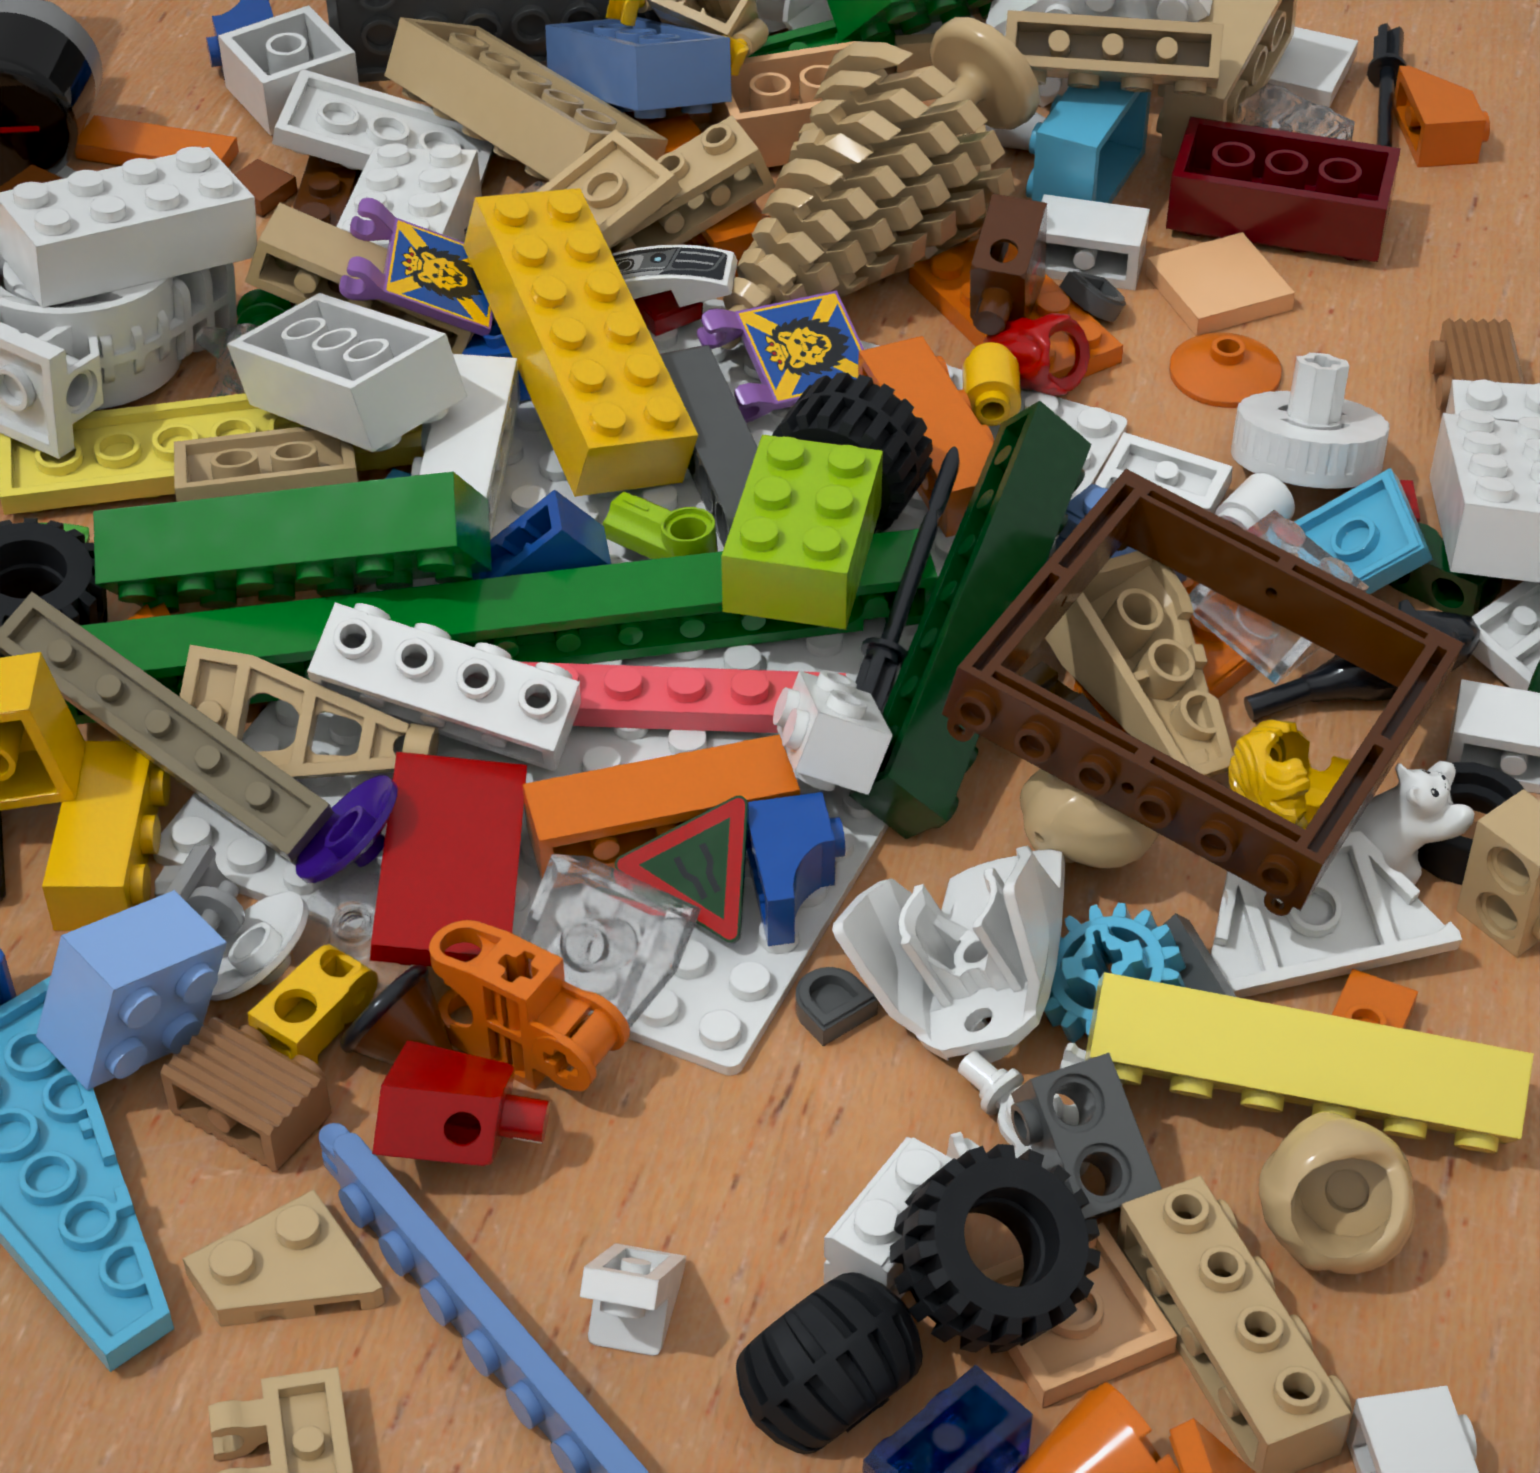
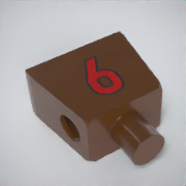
[970,193,1047,335]

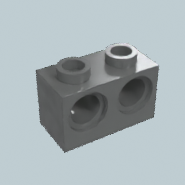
[1011,1053,1162,1220]

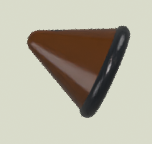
[340,964,453,1065]

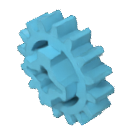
[1044,902,1186,1043]

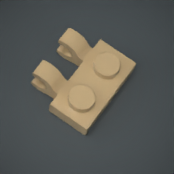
[208,1367,353,1473]

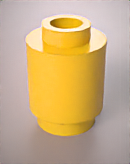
[962,342,1021,426]

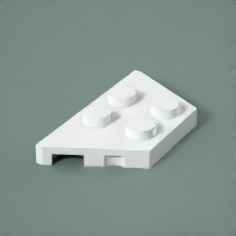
[1211,831,1462,998]

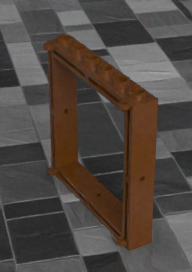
[942,469,1465,916]

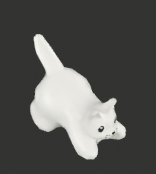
[1350,761,1475,885]

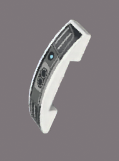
[612,245,738,307]

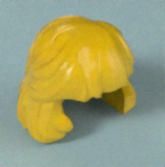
[1228,720,1351,829]

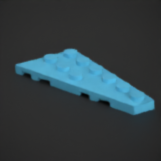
[0,976,174,1372]

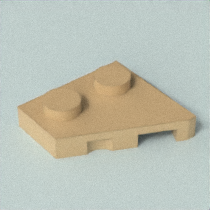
[183,1190,385,1327]

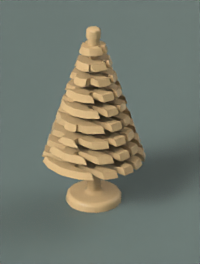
[721,17,1040,349]

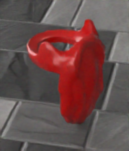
[983,313,1090,396]

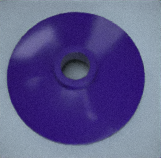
[296,775,398,883]

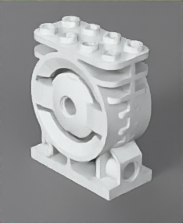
[0,254,237,459]

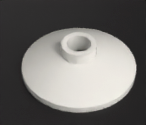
[210,891,308,1001]

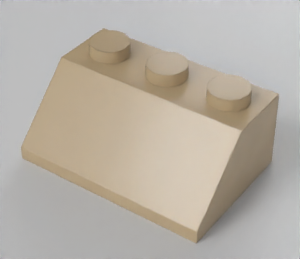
[174,426,358,502]

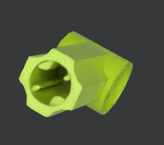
[603,491,718,559]

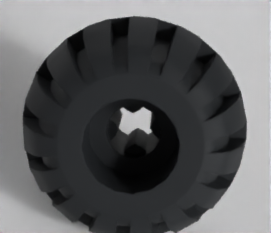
[736,1272,923,1454]

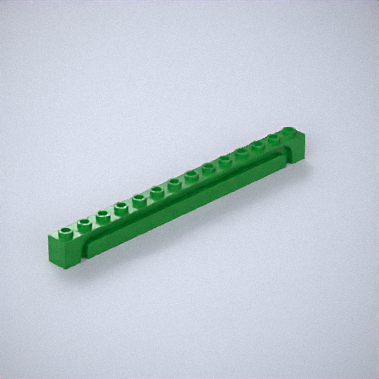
[64,529,938,725]

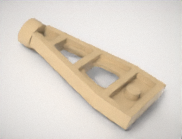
[180,645,439,780]

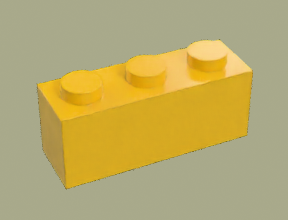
[42,741,171,931]

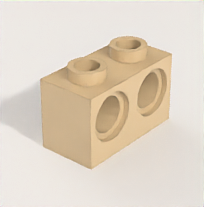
[1456,789,1540,958]

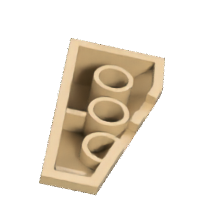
[1045,551,1234,778]

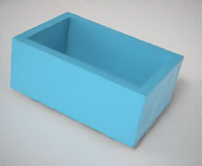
[1026,81,1151,203]

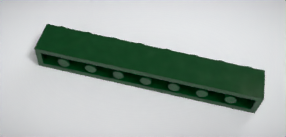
[849,401,1092,839]

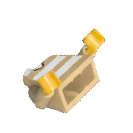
[605,0,769,76]

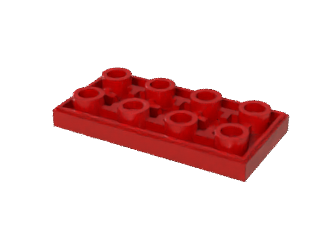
[370,752,527,967]

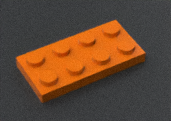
[909,239,1123,390]

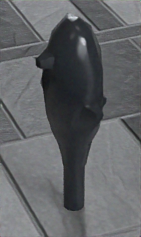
[1244,599,1480,721]

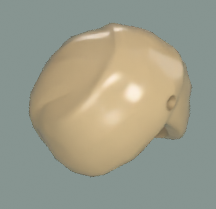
[1020,769,1159,868]
[1259,1112,1415,1274]

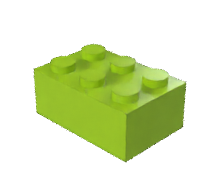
[721,435,883,630]

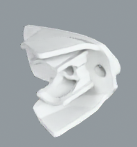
[832,845,1065,1063]

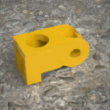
[248,944,378,1066]

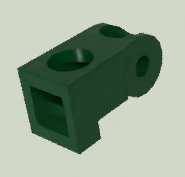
[1388,522,1503,617]

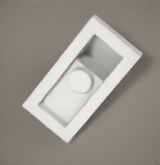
[580,1243,686,1356]

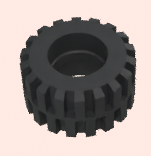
[772,373,933,534]
[0,518,108,658]
[890,1144,1101,1354]

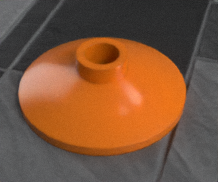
[1169,332,1282,408]

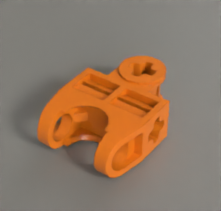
[429,920,630,1091]

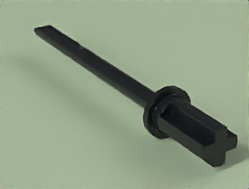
[1367,23,1407,147]
[855,446,960,714]

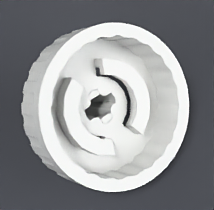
[1231,352,1390,489]

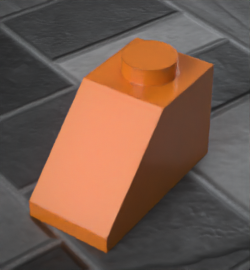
[1393,66,1490,168]

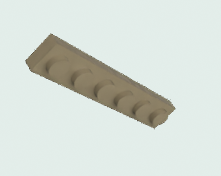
[0,592,334,863]

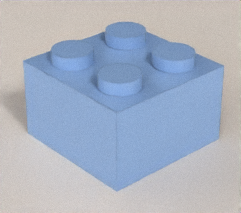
[36,890,227,1090]

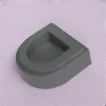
[1059,271,1126,322]
[795,967,878,1046]

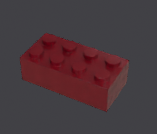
[1166,116,1401,262]

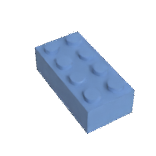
[545,17,732,119]

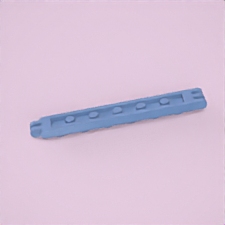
[319,1123,649,1473]

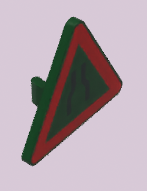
[615,795,749,944]

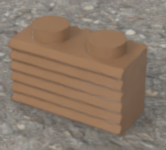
[1429,318,1525,410]
[160,1017,332,1172]

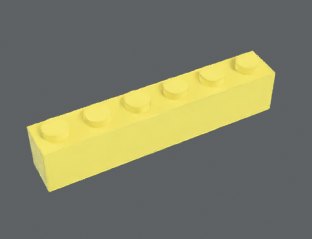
[1084,972,1534,1153]

